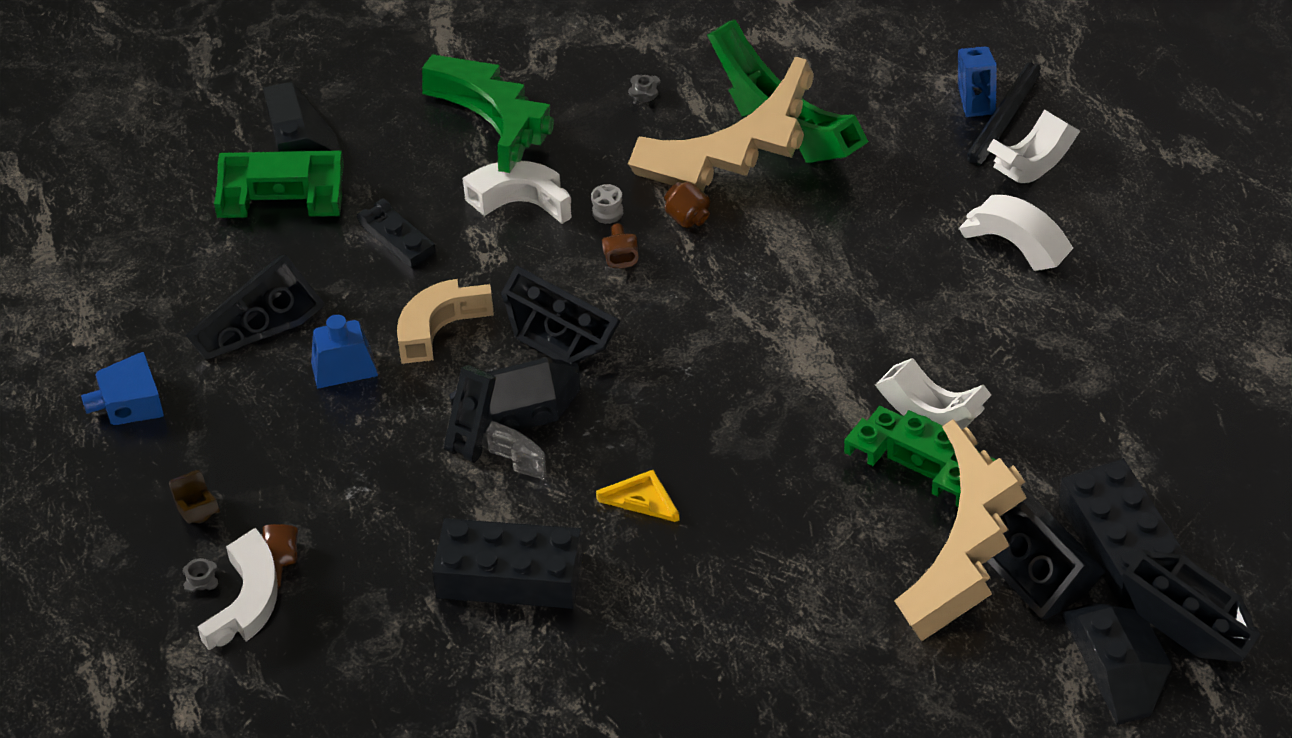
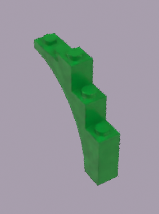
[707,19,869,163]
[422,54,554,173]

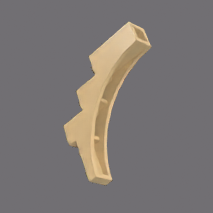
[628,57,813,191]
[894,419,1026,642]

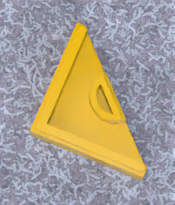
[596,470,680,522]

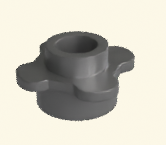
[628,75,660,102]
[183,558,218,592]

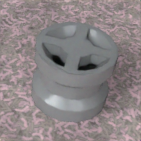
[591,184,623,224]

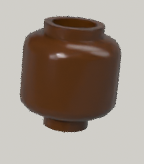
[664,181,710,228]

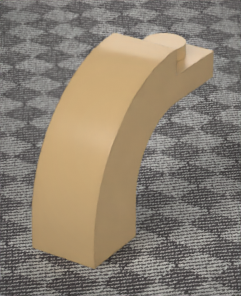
[397,279,494,364]

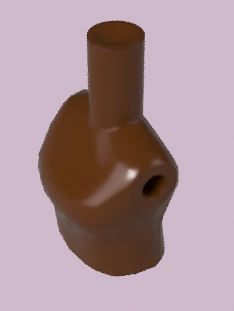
[602,223,639,269]
[263,524,298,588]

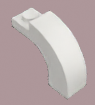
[987,110,1080,183]
[463,161,572,224]
[959,195,1073,271]
[875,358,991,430]
[198,528,278,650]

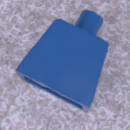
[958,47,997,117]
[311,315,378,389]
[81,352,164,425]

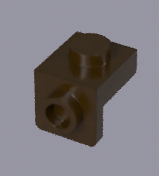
[169,470,220,524]

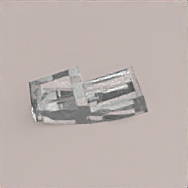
[486,421,547,480]

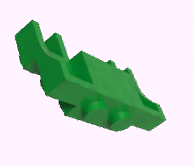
[214,151,344,218]
[844,406,996,507]

